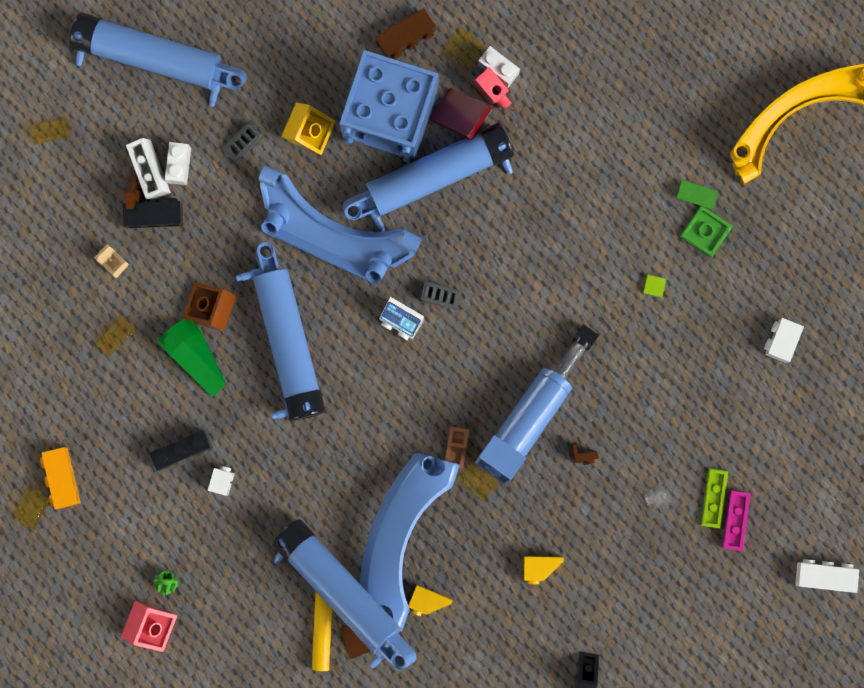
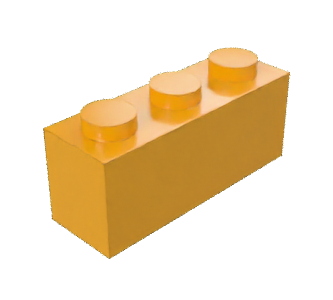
[40,447,81,509]

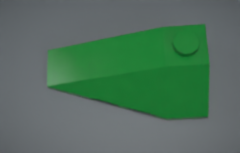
[157,319,226,397]

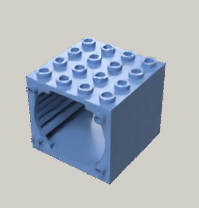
[339,50,439,163]

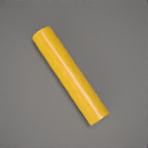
[312,592,332,671]

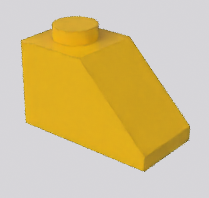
[523,556,564,584]
[408,585,453,616]

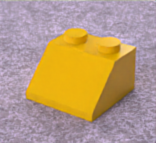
[281,102,336,155]

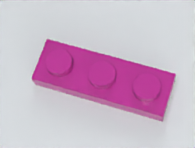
[723,491,751,551]

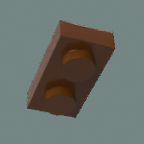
[125,172,142,209]

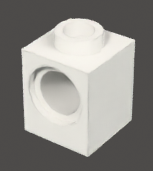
[208,466,235,496]

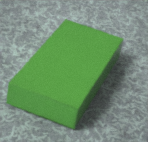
[676,180,718,209]

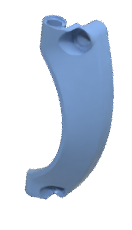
[360,452,460,632]

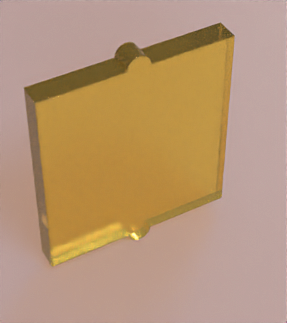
[442,27,487,71]
[457,456,500,501]
[12,486,50,529]

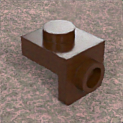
[568,443,599,465]

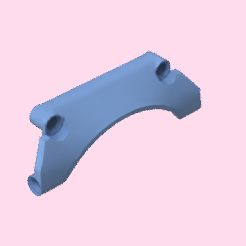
[258,165,423,284]

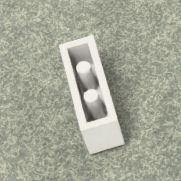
[126,138,171,199]
[795,559,859,593]

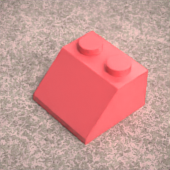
[121,601,178,652]

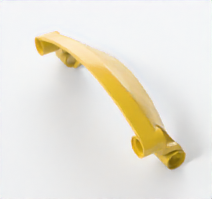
[730,64,864,185]

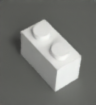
[478,46,520,88]
[165,142,191,185]
[764,318,804,363]

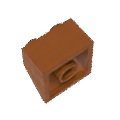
[182,282,237,332]

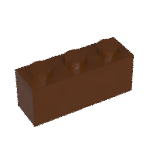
[375,8,436,60]

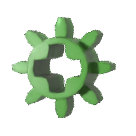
[153,571,178,595]

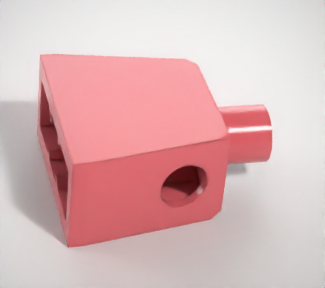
[471,67,512,111]

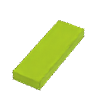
[701,468,728,529]

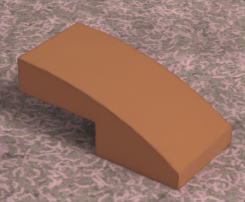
[445,427,469,469]

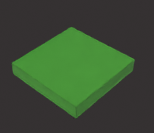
[680,206,733,258]

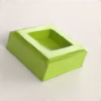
[643,275,666,298]

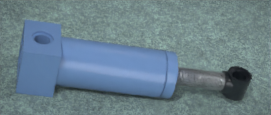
[475,324,599,485]

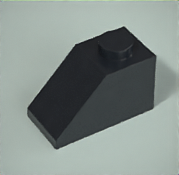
[574,652,599,688]

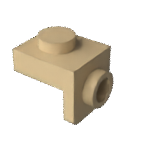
[95,244,129,278]

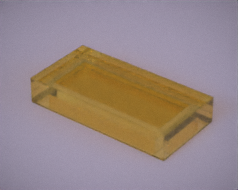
[30,118,71,145]
[95,316,136,357]

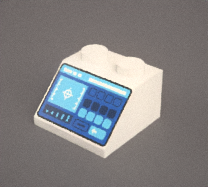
[379,297,424,340]

